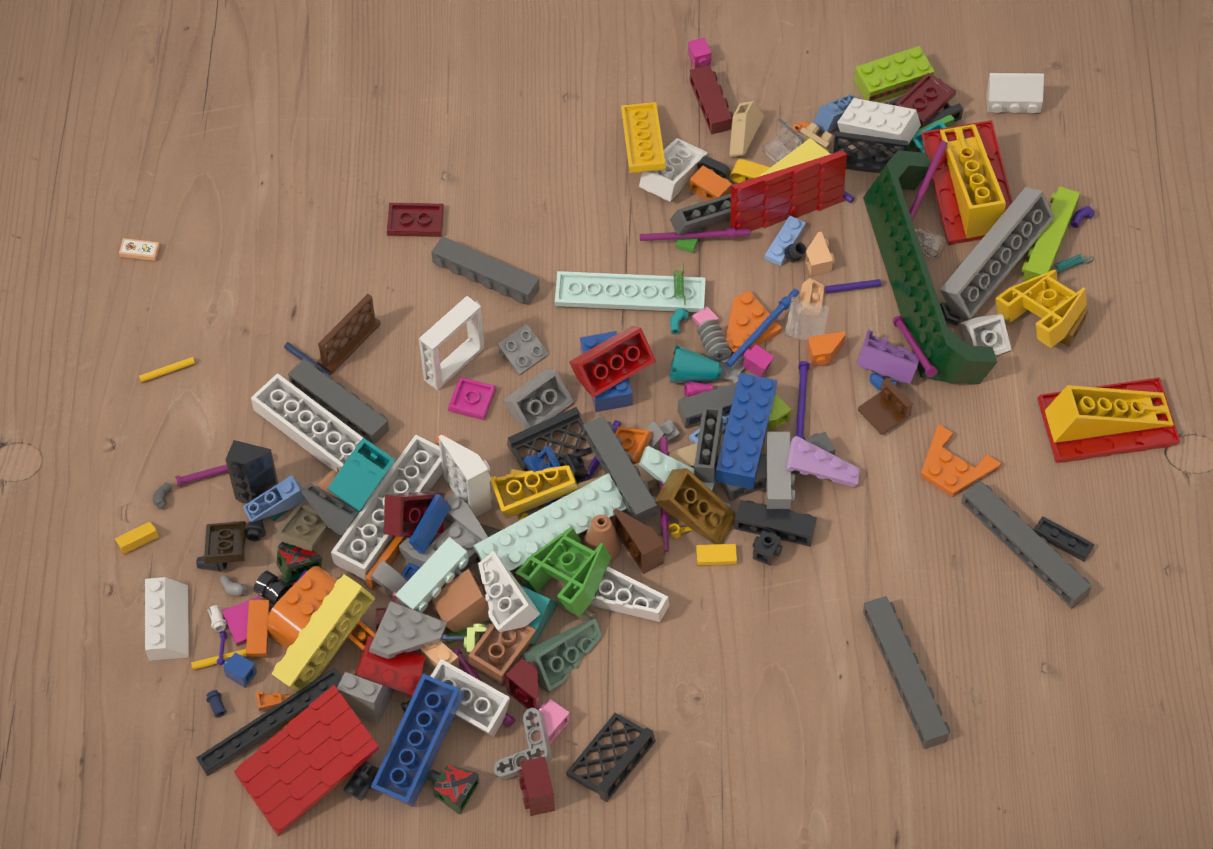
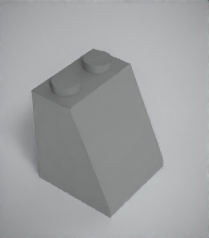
[337,672,395,724]

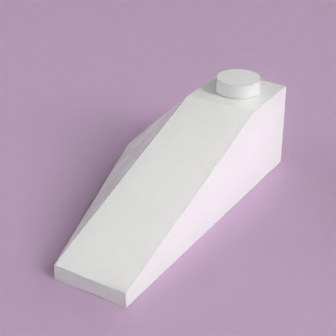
[478,551,540,632]

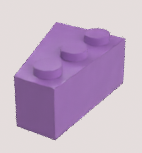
[856,329,919,384]

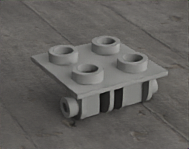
[497,324,549,375]

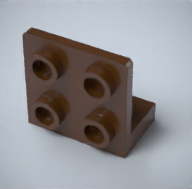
[858,378,913,435]

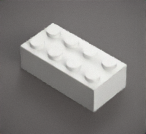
[837,98,921,149]

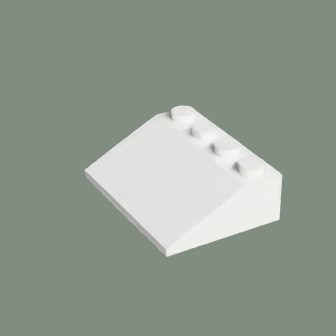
[438,435,493,517]

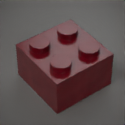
[518,756,555,816]

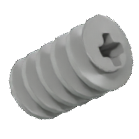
[697,319,731,361]

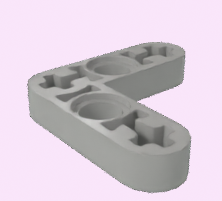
[494,708,552,780]

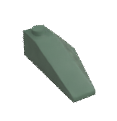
[522,618,602,692]

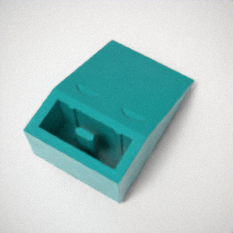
[327,438,395,512]

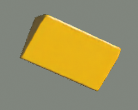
[115,522,159,555]

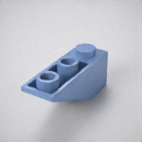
[813,94,858,132]
[243,475,306,523]

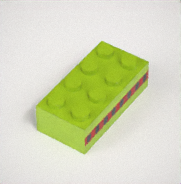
[854,46,935,103]

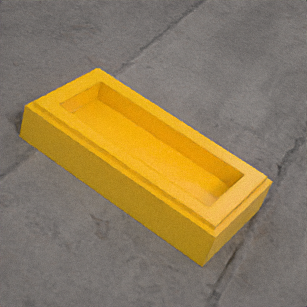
[696,544,737,566]

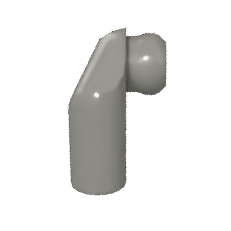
[220,575,247,596]

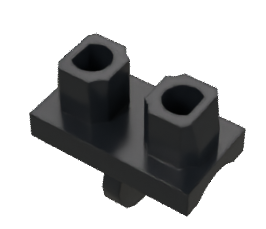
[344,761,379,801]

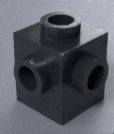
[559,454,589,484]
[752,531,783,566]

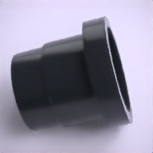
[784,242,807,263]

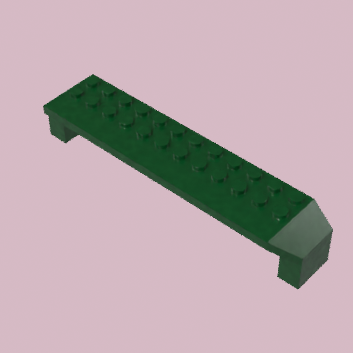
[863,150,998,384]

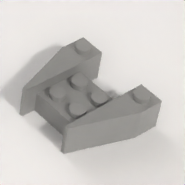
[399,493,488,580]

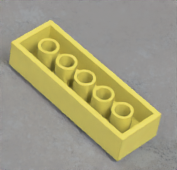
[272,574,375,692]

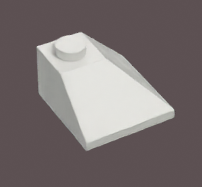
[960,314,1012,356]

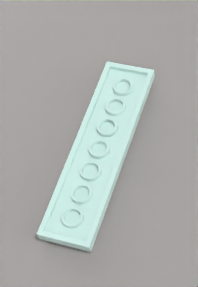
[555,271,705,312]
[473,473,626,571]

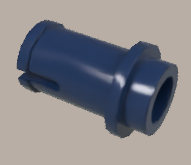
[206,690,227,718]

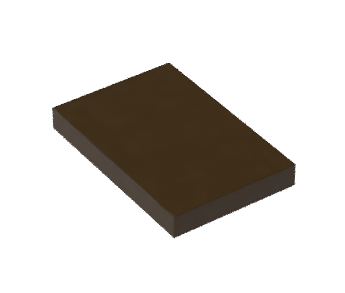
[204,521,246,564]

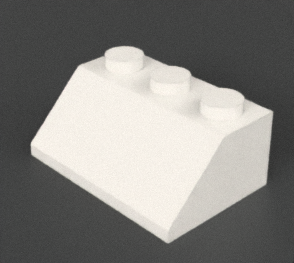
[986,73,1044,113]

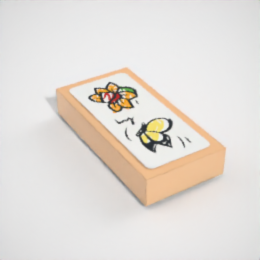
[119,238,160,261]

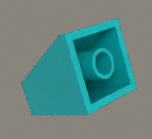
[521,586,558,645]

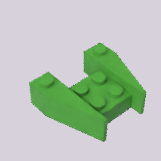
[516,527,611,617]

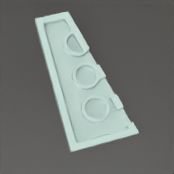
[639,446,715,491]

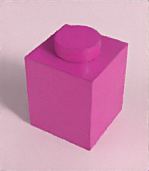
[688,37,712,68]
[742,344,774,377]

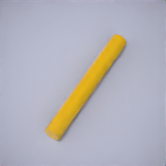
[139,357,195,383]
[191,649,247,670]

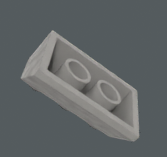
[503,369,574,429]

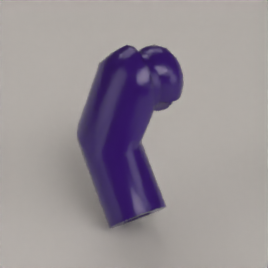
[1071,206,1095,228]

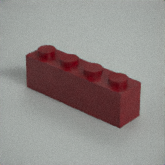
[689,65,733,135]

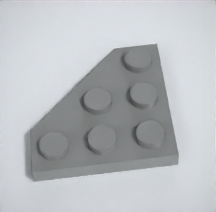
[369,601,447,659]

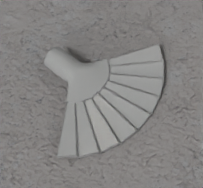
[717,357,745,383]

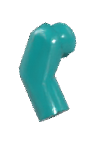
[670,308,689,334]

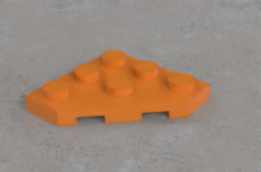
[726,290,782,355]

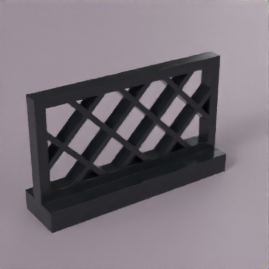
[833,131,908,174]
[507,407,593,472]
[566,712,656,802]

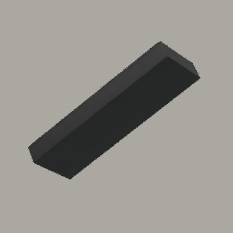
[1034,516,1094,562]

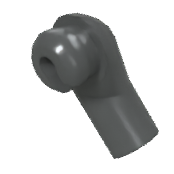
[153,482,172,509]

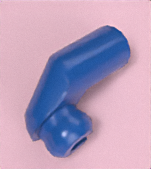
[870,373,897,391]

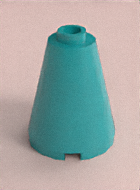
[669,345,722,383]

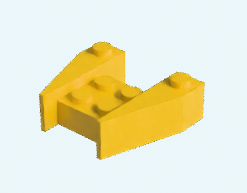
[995,269,1087,348]

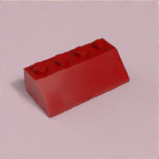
[569,326,656,398]

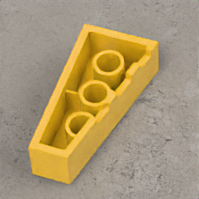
[491,465,579,519]

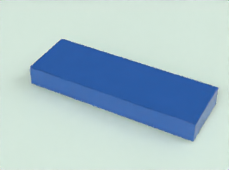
[409,494,451,554]

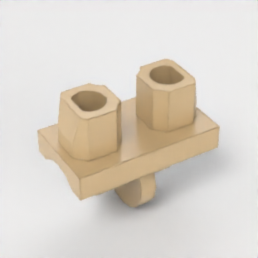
[800,123,834,152]

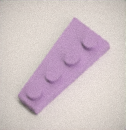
[786,436,860,487]

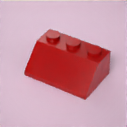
[354,635,425,696]

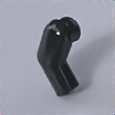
[940,302,960,326]

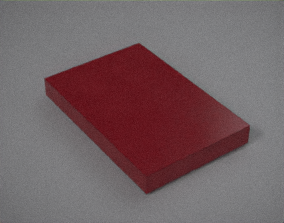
[895,72,956,127]
[387,203,444,237]

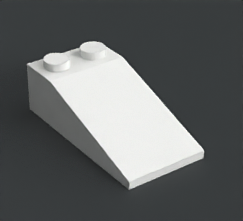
[639,138,708,201]

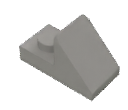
[646,420,680,450]

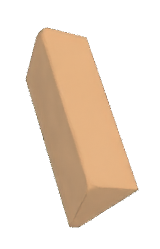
[798,278,825,317]

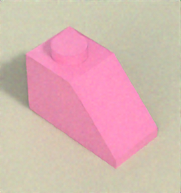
[538,699,570,744]

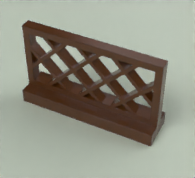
[317,294,381,374]

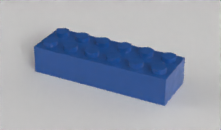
[715,373,777,489]
[371,674,465,807]

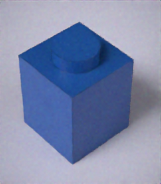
[223,652,257,688]

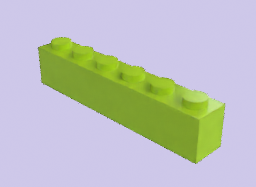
[1022,186,1080,281]

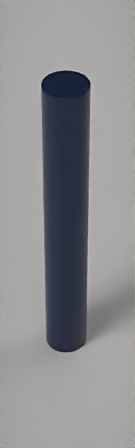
[284,342,331,376]

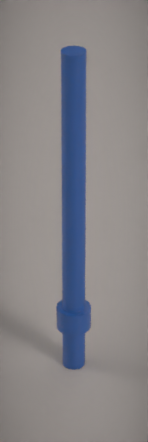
[726,288,800,368]

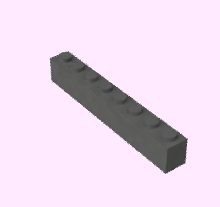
[962,480,1091,609]
[863,596,950,749]

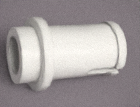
[208,605,227,632]

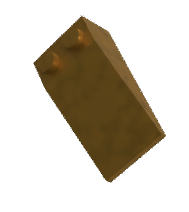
[655,468,736,544]

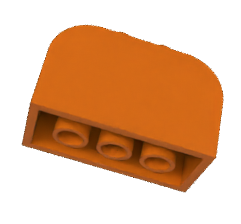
[267,566,337,650]

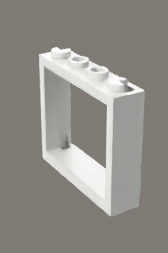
[419,296,484,391]

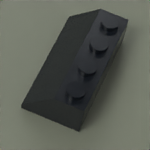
[225,440,279,503]

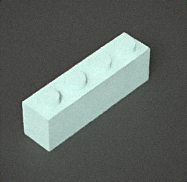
[395,537,469,613]

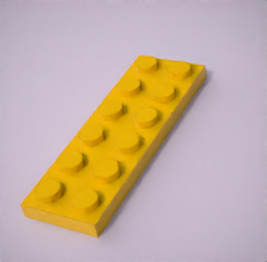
[621,102,666,173]

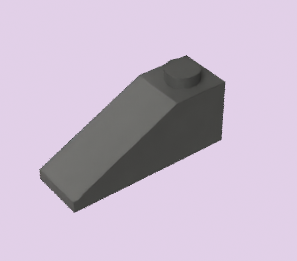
[301,483,359,536]

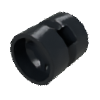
[253,570,291,605]

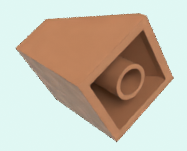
[432,569,490,633]

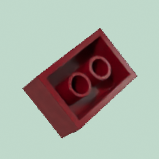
[384,491,444,537]

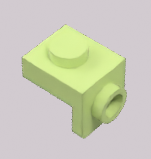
[464,624,488,653]

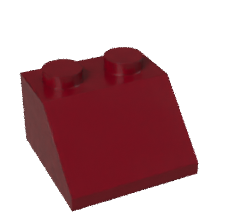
[506,658,540,716]

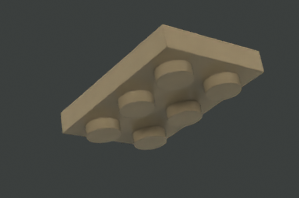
[275,503,329,551]

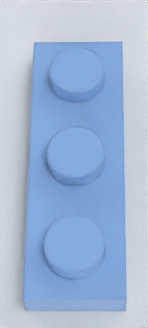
[764,216,806,266]

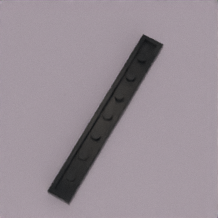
[196,667,342,776]

